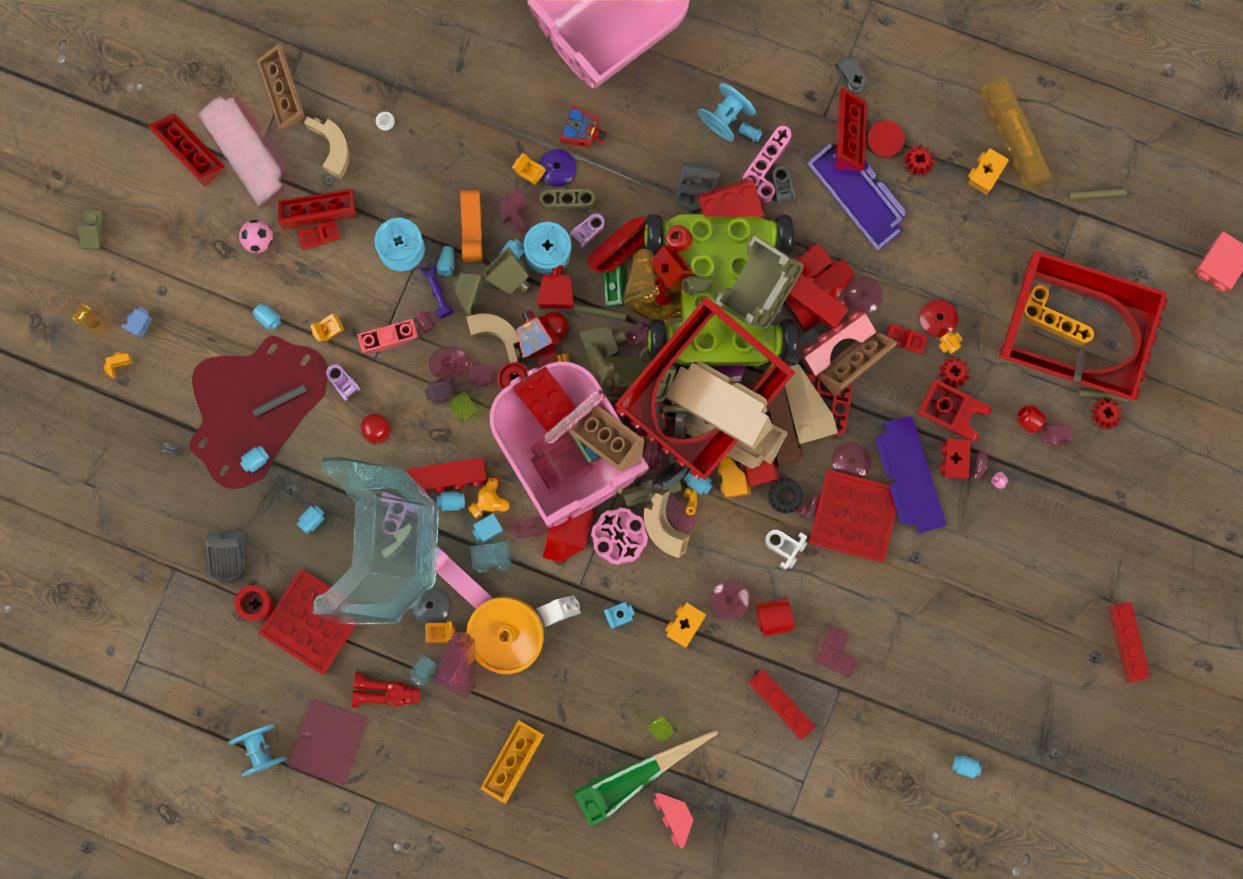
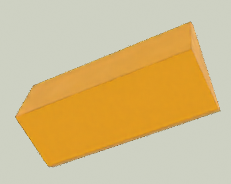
[480,720,545,804]

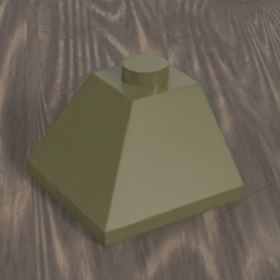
[453,273,483,316]

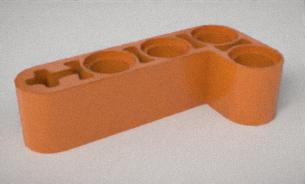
[460,190,483,263]

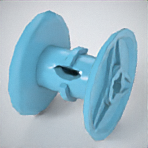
[697,83,756,141]
[374,218,425,272]
[524,222,571,275]
[228,724,288,777]

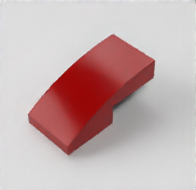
[297,221,340,250]
[885,323,928,355]

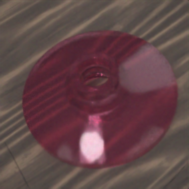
[844,277,882,314]
[429,347,467,380]
[832,443,871,478]
[711,581,749,620]

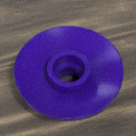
[539,149,576,187]

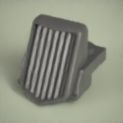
[674,162,720,213]
[205,532,247,583]

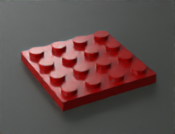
[808,469,897,563]
[258,568,366,676]

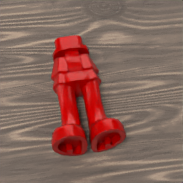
[351,671,420,708]

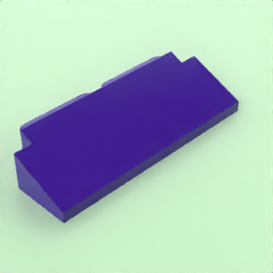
[807,143,906,251]
[875,416,947,534]

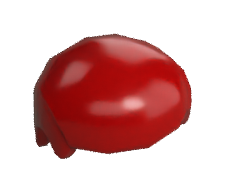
[543,312,570,340]
[360,414,390,445]

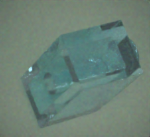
[470,541,512,574]
[409,654,441,686]

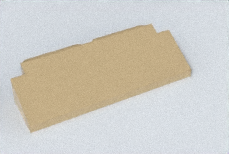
[666,362,773,450]
[672,402,787,469]

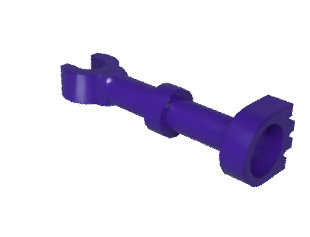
[421,262,454,319]

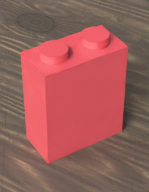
[1195,231,1243,293]

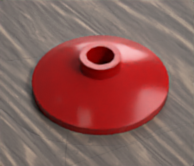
[920,300,958,337]

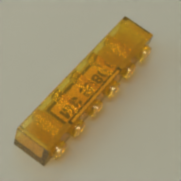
[981,75,1052,190]

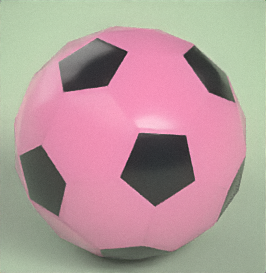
[239,219,273,253]

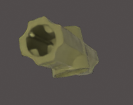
[622,481,682,507]

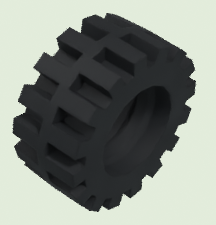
[768,478,804,514]

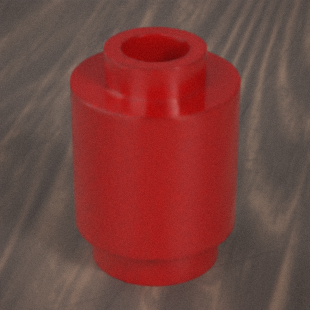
[649,278,672,306]

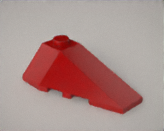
[783,258,855,333]

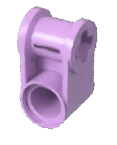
[569,214,605,249]
[326,364,360,401]

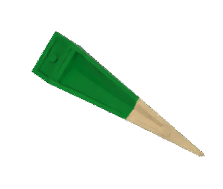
[573,730,718,826]

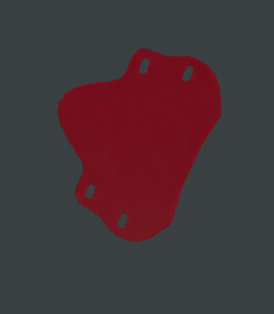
[190,336,327,489]

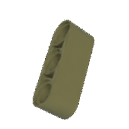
[540,189,595,211]

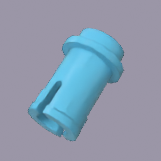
[738,122,763,142]

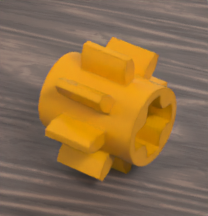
[939,331,963,355]

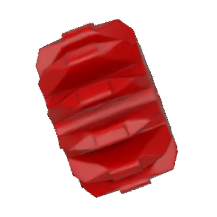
[903,144,936,177]
[938,356,971,389]
[1090,398,1123,430]

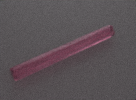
[531,389,605,456]

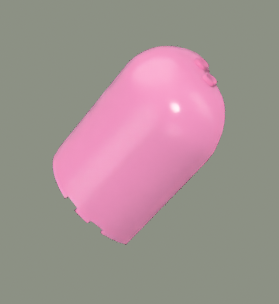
[527,0,690,89]
[490,362,649,528]

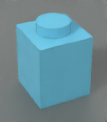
[472,514,504,543]

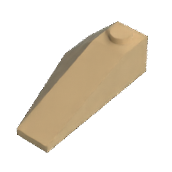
[785,364,838,444]

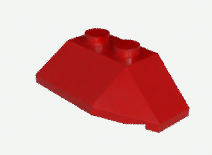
[542,508,595,563]

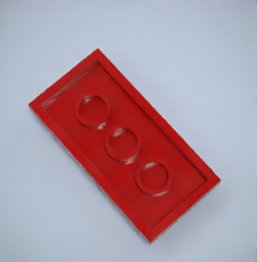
[513,366,580,441]

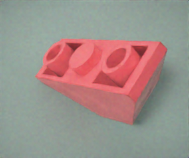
[357,319,418,353]
[653,793,693,848]

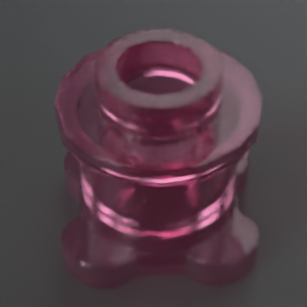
[413,311,437,335]

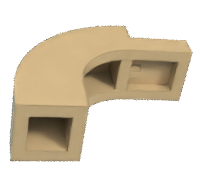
[304,116,349,179]
[466,314,521,363]
[644,488,690,558]

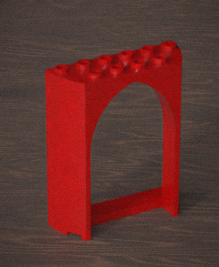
[999,250,1168,401]
[615,296,796,480]

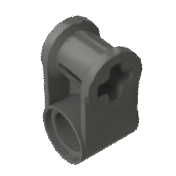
[835,55,866,93]
[771,166,796,204]

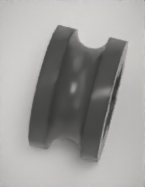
[160,442,179,456]

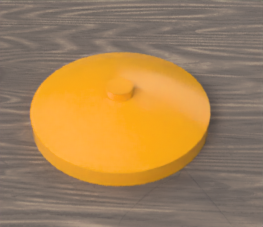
[467,596,544,674]

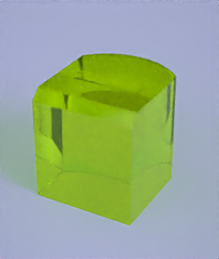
[448,392,476,422]
[647,715,673,741]

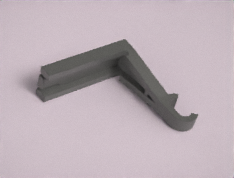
[648,412,689,490]

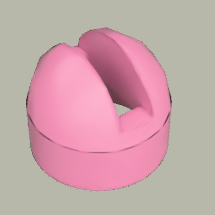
[991,472,1008,489]

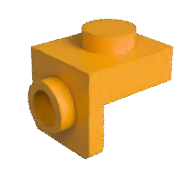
[512,153,546,185]
[310,313,345,342]
[104,351,133,379]
[425,621,455,644]

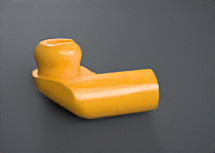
[683,487,697,515]

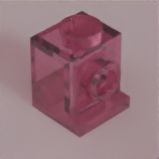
[468,363,498,387]
[1041,424,1072,446]

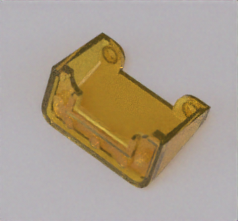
[623,249,682,322]

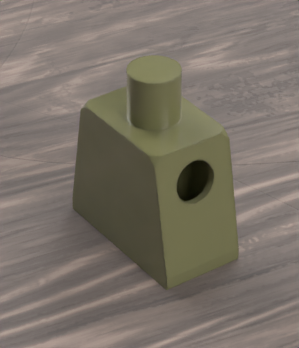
[483,247,530,294]
[579,326,627,363]

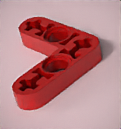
[806,374,852,436]

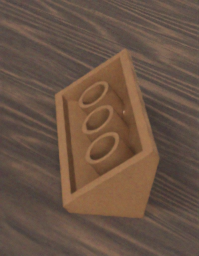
[256,44,306,130]
[817,331,897,396]
[567,399,644,472]

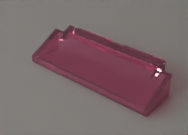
[197,94,287,207]

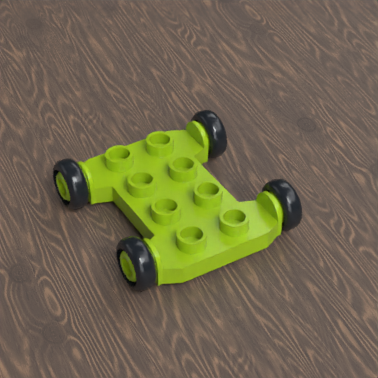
[644,214,799,366]

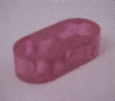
[626,318,654,346]
[511,517,547,538]

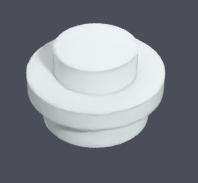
[376,112,395,131]

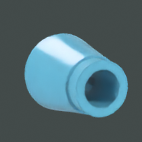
[436,246,455,276]

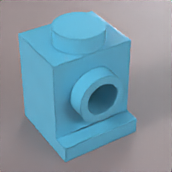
[604,602,635,629]

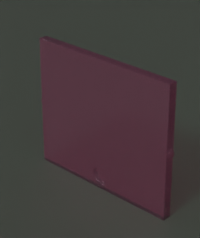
[288,700,367,785]

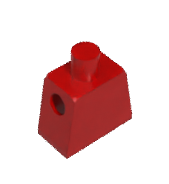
[537,265,575,310]

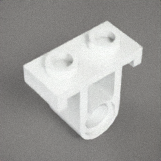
[765,530,807,570]
[536,595,581,627]

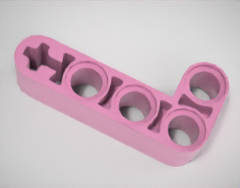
[742,126,791,203]
[424,546,492,609]

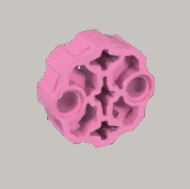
[591,508,648,566]

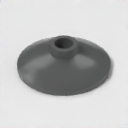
[411,586,450,624]

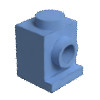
[121,307,152,339]

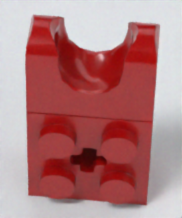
[916,379,992,442]

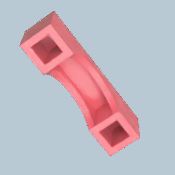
[798,311,876,376]

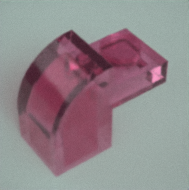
[500,188,529,234]

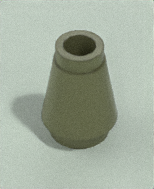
[682,276,712,295]

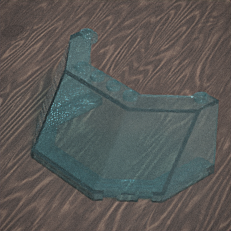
[313,457,439,624]

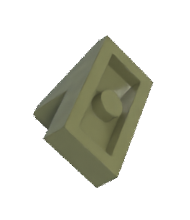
[78,210,103,250]

